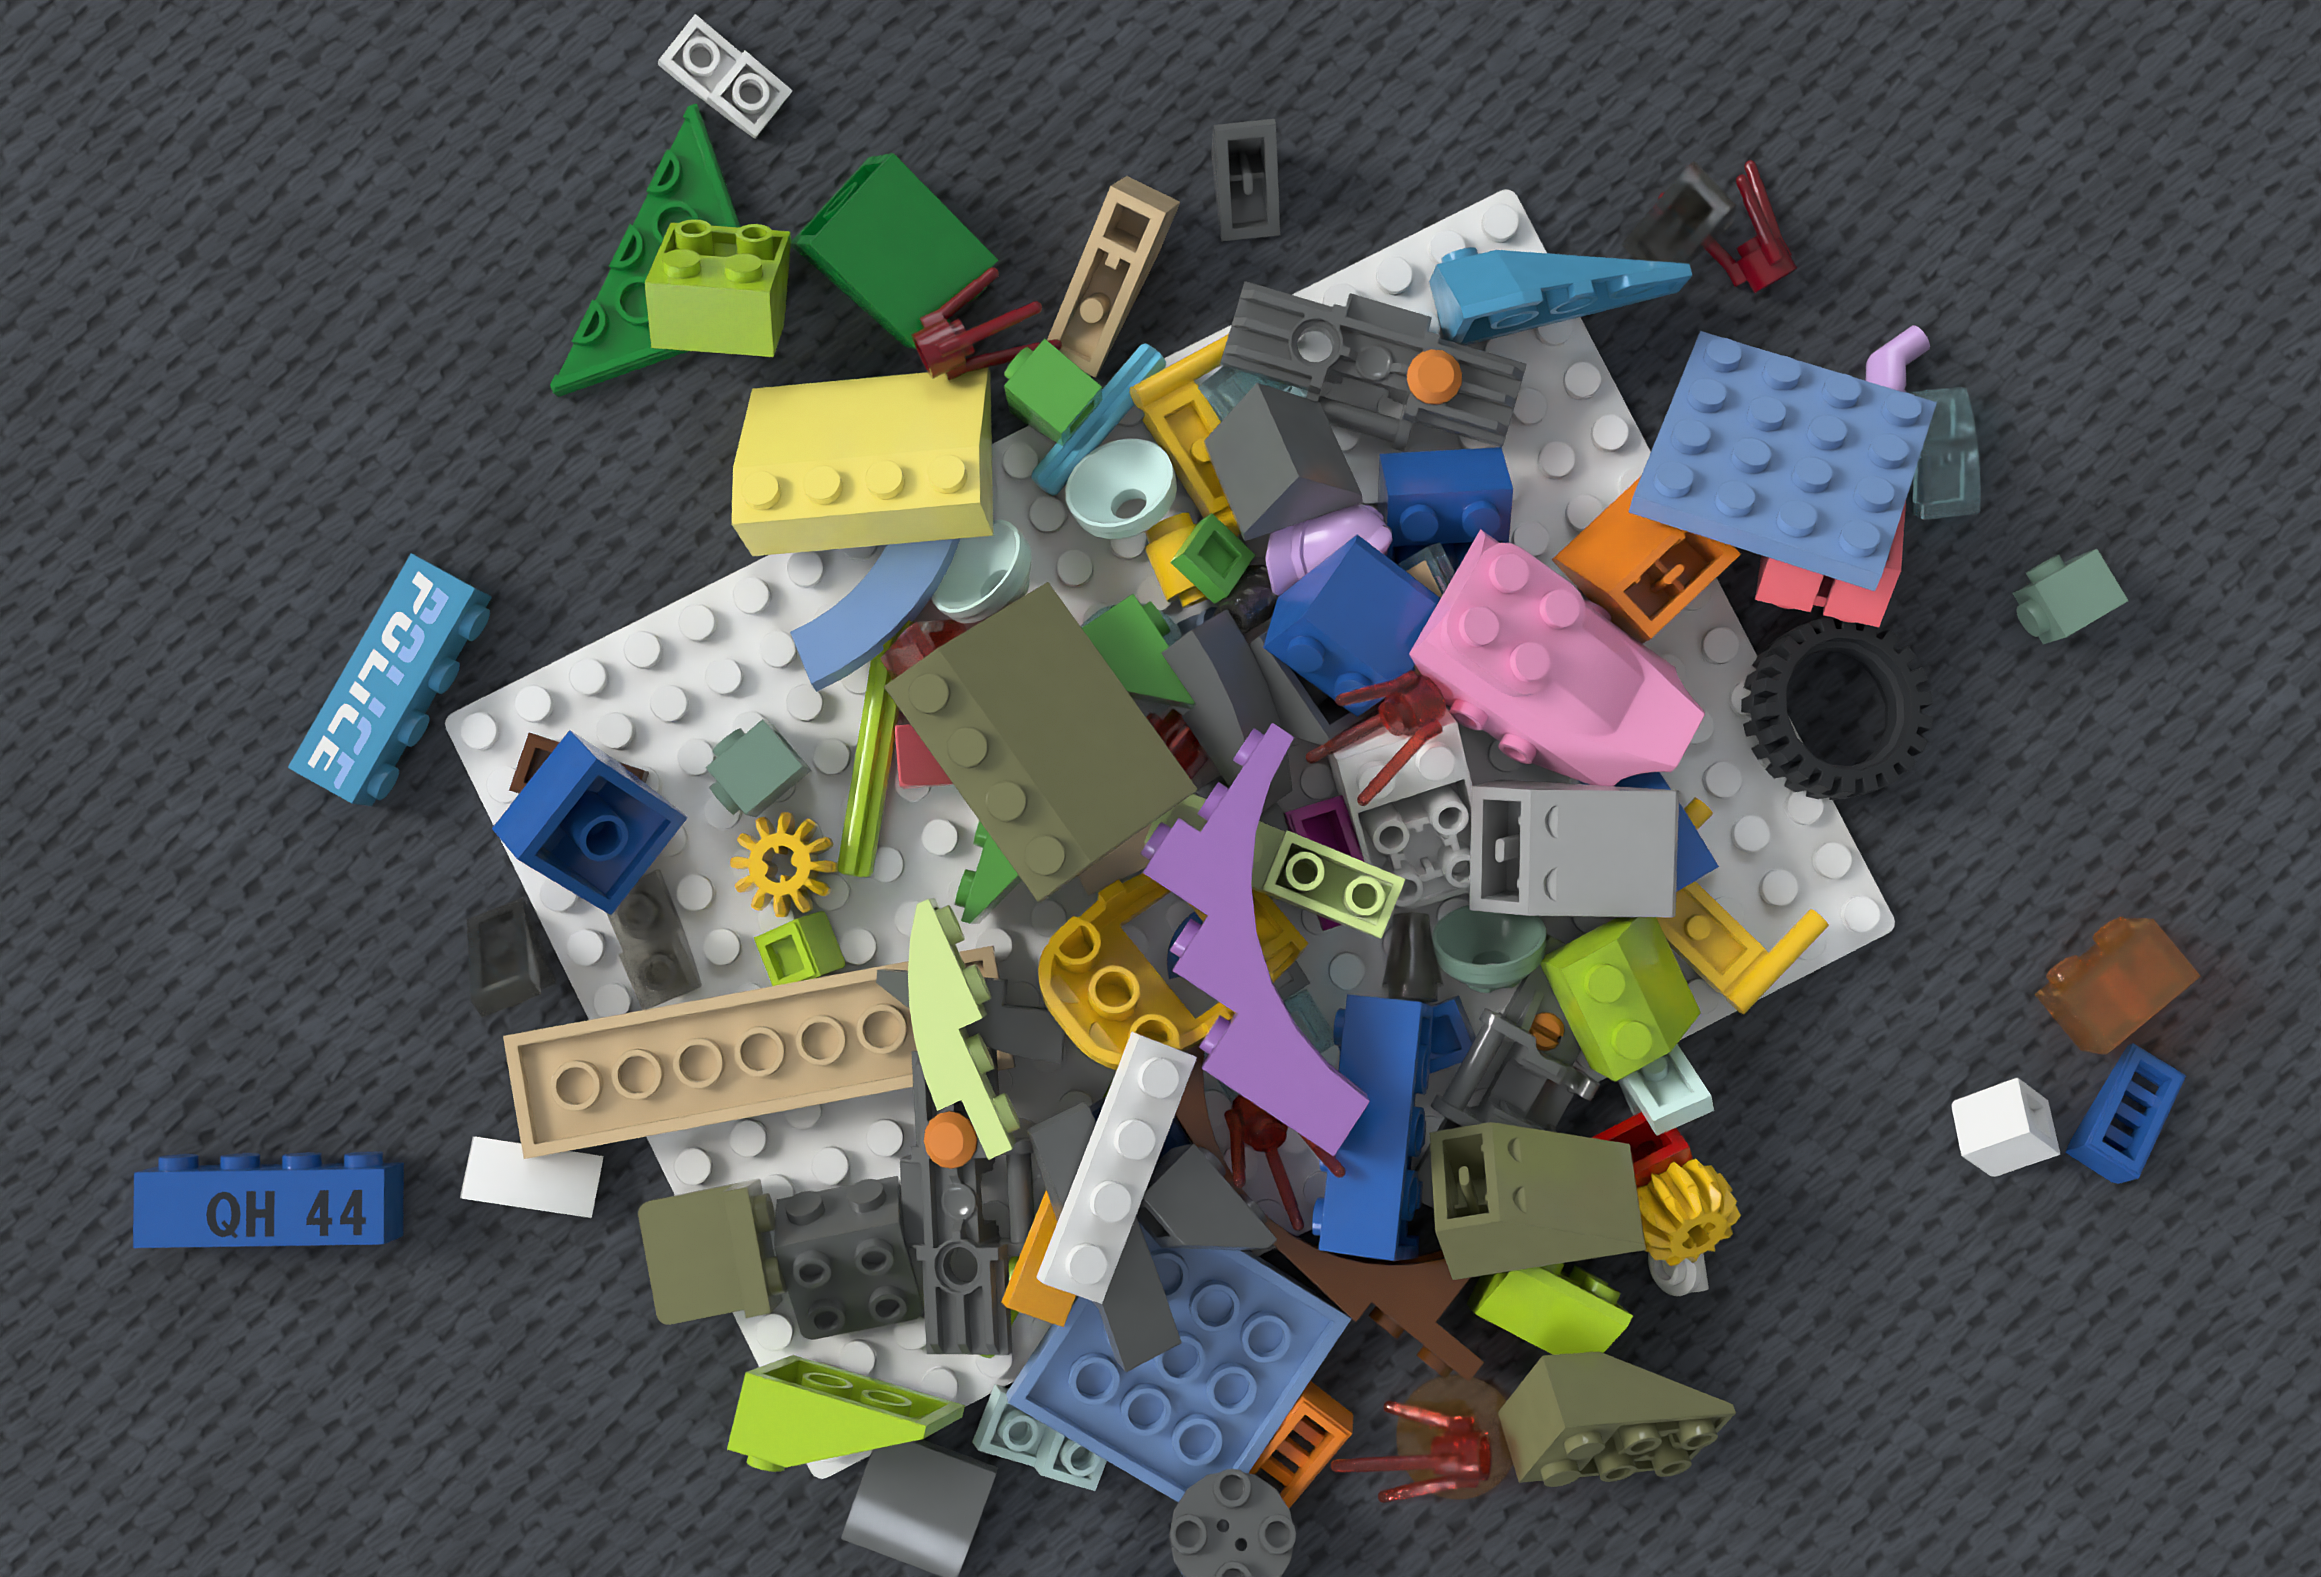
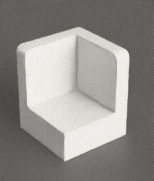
[1952,1077,2060,1176]

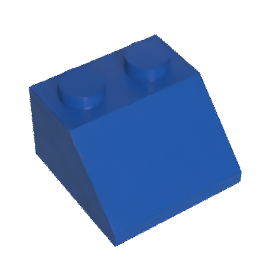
[1263,534,1441,717]
[492,730,688,915]

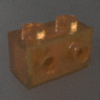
[2034,917,2201,1055]

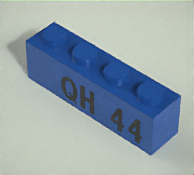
[133,1152,404,1248]

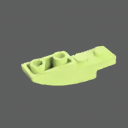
[1144,794,1405,939]
[908,898,1021,1160]

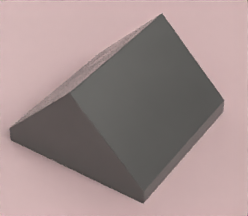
[1204,383,1363,541]

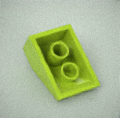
[727,1355,965,1472]

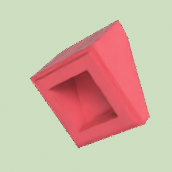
[895,724,954,789]

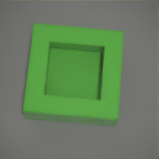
[1170,513,1255,604]

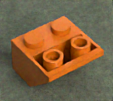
[1552,476,1741,644]

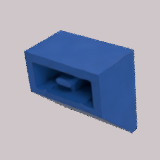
[1378,447,1513,593]

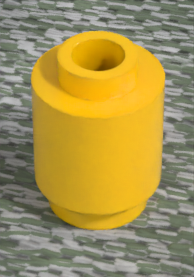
[1144,512,1208,608]

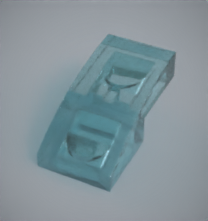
[1907,387,1981,520]

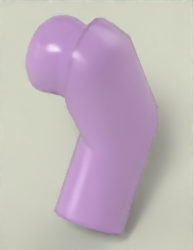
[1866,325,1930,392]

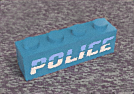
[288,553,492,806]

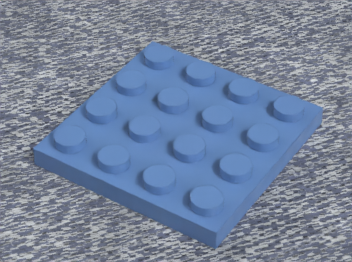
[1629,331,1937,591]
[1006,1222,1352,1502]

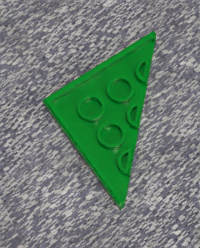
[550,103,741,397]

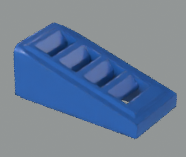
[2065,1043,2186,1184]

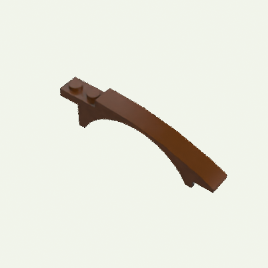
[1175,1043,1484,1382]

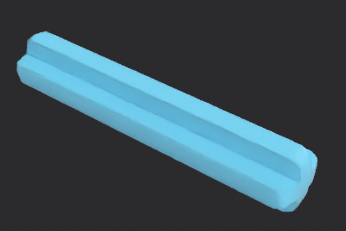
[1031,343,1166,496]

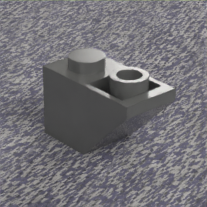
[1136,1143,1277,1251]

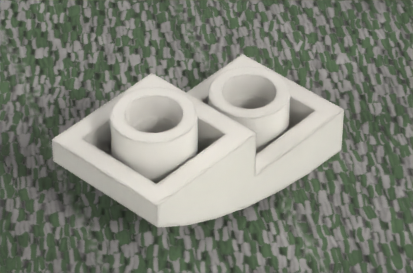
[658,14,793,139]
[460,1137,604,1218]

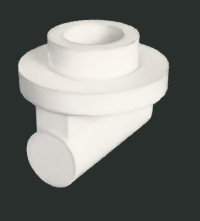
[1648,1252,1709,1296]

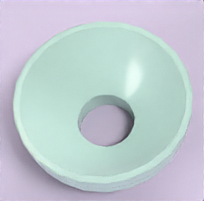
[1065,439,1177,539]
[932,520,1031,623]

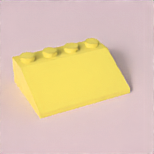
[732,367,994,556]

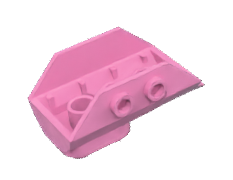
[1409,529,1705,786]

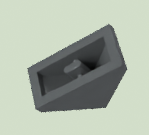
[1211,119,1280,241]

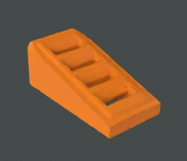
[1249,1381,1353,1508]

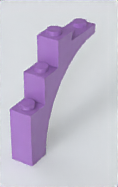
[1140,723,1370,1156]

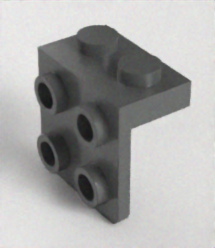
[774,1176,923,1340]

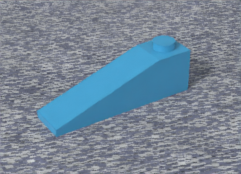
[1429,247,1693,346]

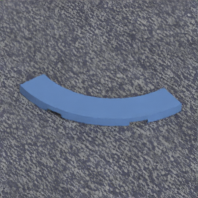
[790,538,961,692]

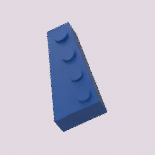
[1312,994,1433,1261]

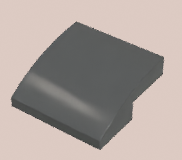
[841,1439,998,1577]

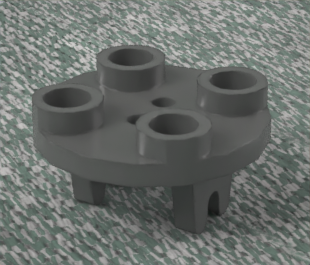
[1169,1468,1296,1577]

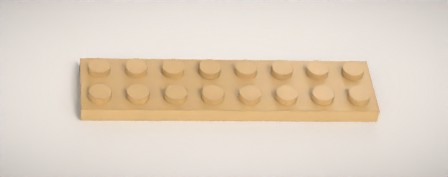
[503,945,1016,1159]

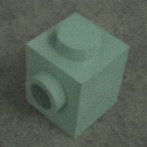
[2013,549,2128,644]
[705,719,812,817]

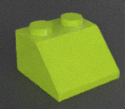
[1540,917,1701,1082]

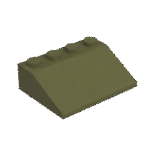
[884,582,1198,902]

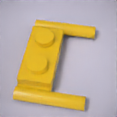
[1129,334,1241,537]
[1656,797,1829,1014]

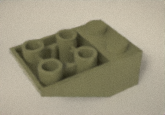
[1429,1122,1646,1280]
[1498,1352,1736,1487]

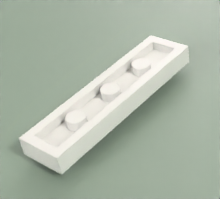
[1036,1032,1197,1304]

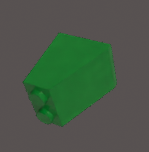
[791,153,998,349]

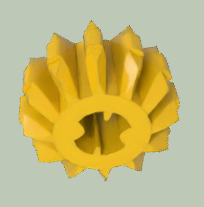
[730,812,838,917]
[1637,1159,1741,1266]

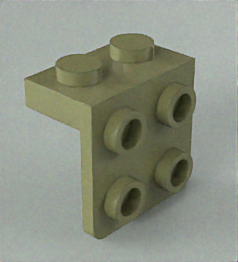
[638,1178,787,1325]

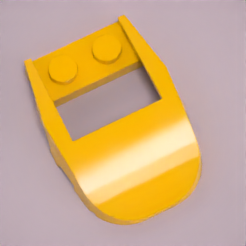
[1038,873,1309,1070]

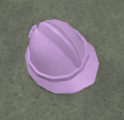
[1265,504,1392,596]

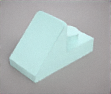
[1618,1044,1714,1136]

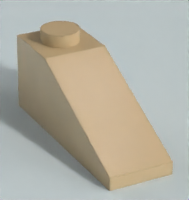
[1047,176,1180,378]

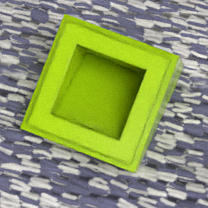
[754,911,845,986]

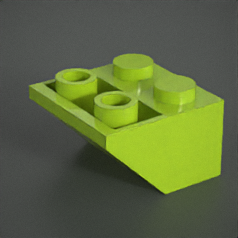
[645,220,791,357]
[1467,1263,1633,1355]

